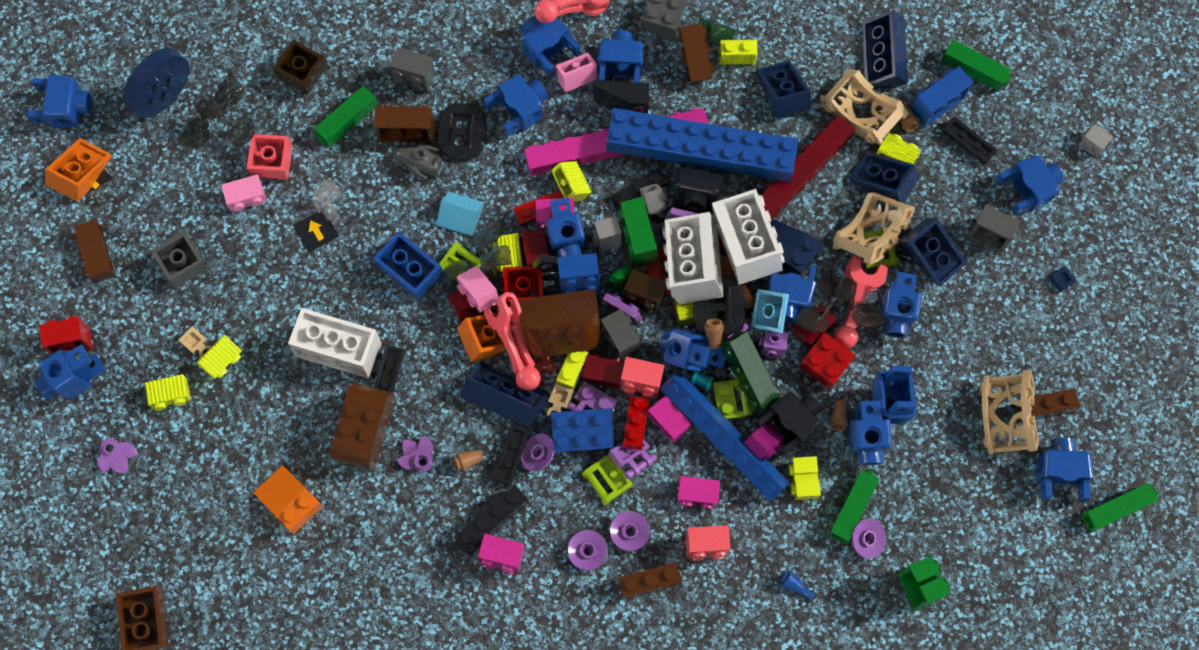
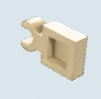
[179,326,211,357]
[547,383,574,417]

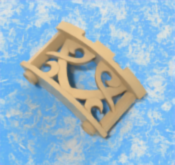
[820,69,909,144]
[832,192,915,265]
[980,370,1039,454]

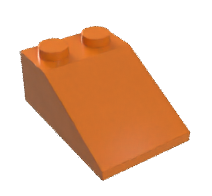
[45,138,112,202]
[457,312,523,362]
[253,465,323,535]

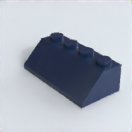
[862,10,908,89]
[461,361,550,429]

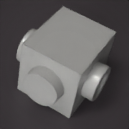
[1079,124,1113,157]
[640,183,668,215]

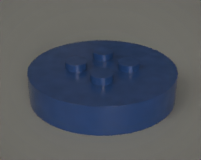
[123,48,190,118]

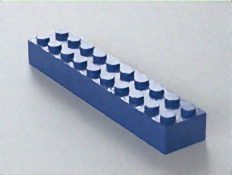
[606,108,798,182]

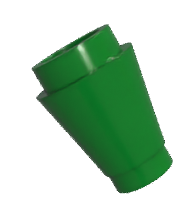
[606,264,632,292]

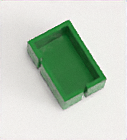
[618,197,658,268]
[897,556,950,612]

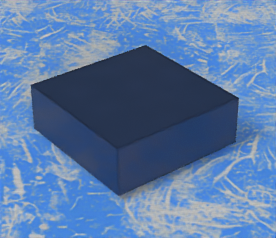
[1049,266,1077,292]

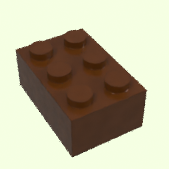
[374,105,435,144]
[116,586,169,650]

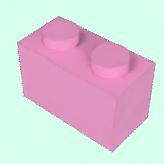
[556,52,598,92]
[221,174,267,212]
[457,265,499,312]

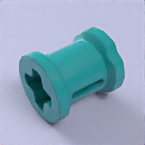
[690,371,715,392]

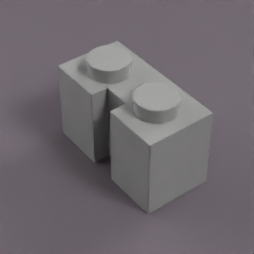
[591,216,622,252]

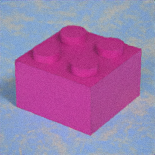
[478,533,525,575]

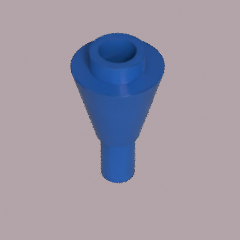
[779,570,815,600]

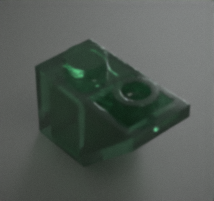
[698,16,736,44]

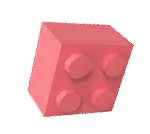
[247,134,293,180]
[620,357,664,398]
[685,525,731,561]

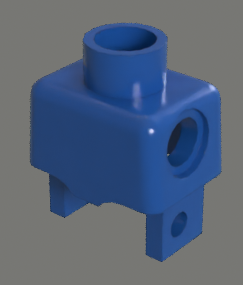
[521,16,580,77]
[597,30,643,83]
[27,75,93,128]
[484,75,548,137]
[995,155,1063,215]
[546,197,585,257]
[766,265,817,323]
[878,272,922,338]
[659,329,726,371]
[35,345,106,399]
[871,366,916,424]
[847,401,891,465]
[1036,438,1094,503]

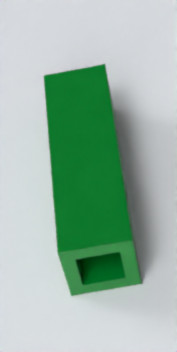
[941,40,1011,92]
[314,86,378,148]
[828,470,879,545]
[1081,483,1159,533]

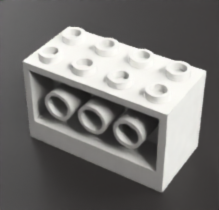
[712,189,785,285]
[662,212,724,305]
[288,308,382,379]

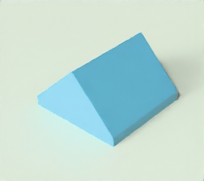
[436,192,484,237]
[751,289,789,333]

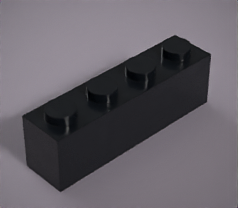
[454,485,529,556]

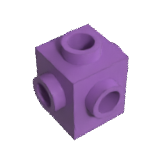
[758,330,788,358]

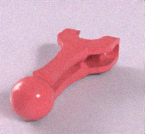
[534,0,610,24]
[833,254,888,349]
[484,292,541,391]

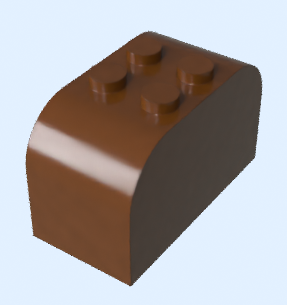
[518,289,602,357]
[331,383,396,472]

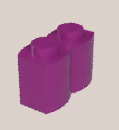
[744,421,785,460]

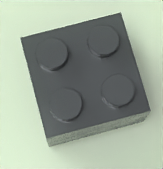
[641,0,687,40]
[390,47,435,92]
[968,205,1020,253]
[151,231,208,288]
[601,309,641,361]

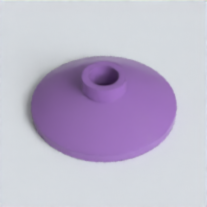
[521,433,554,471]
[610,511,650,551]
[852,518,886,559]
[568,530,608,570]

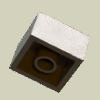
[273,40,328,95]
[623,269,667,315]

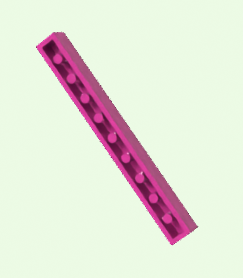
[524,108,708,176]

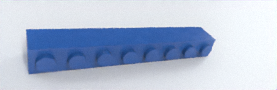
[660,372,790,501]

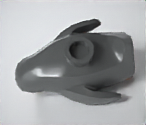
[394,145,443,180]

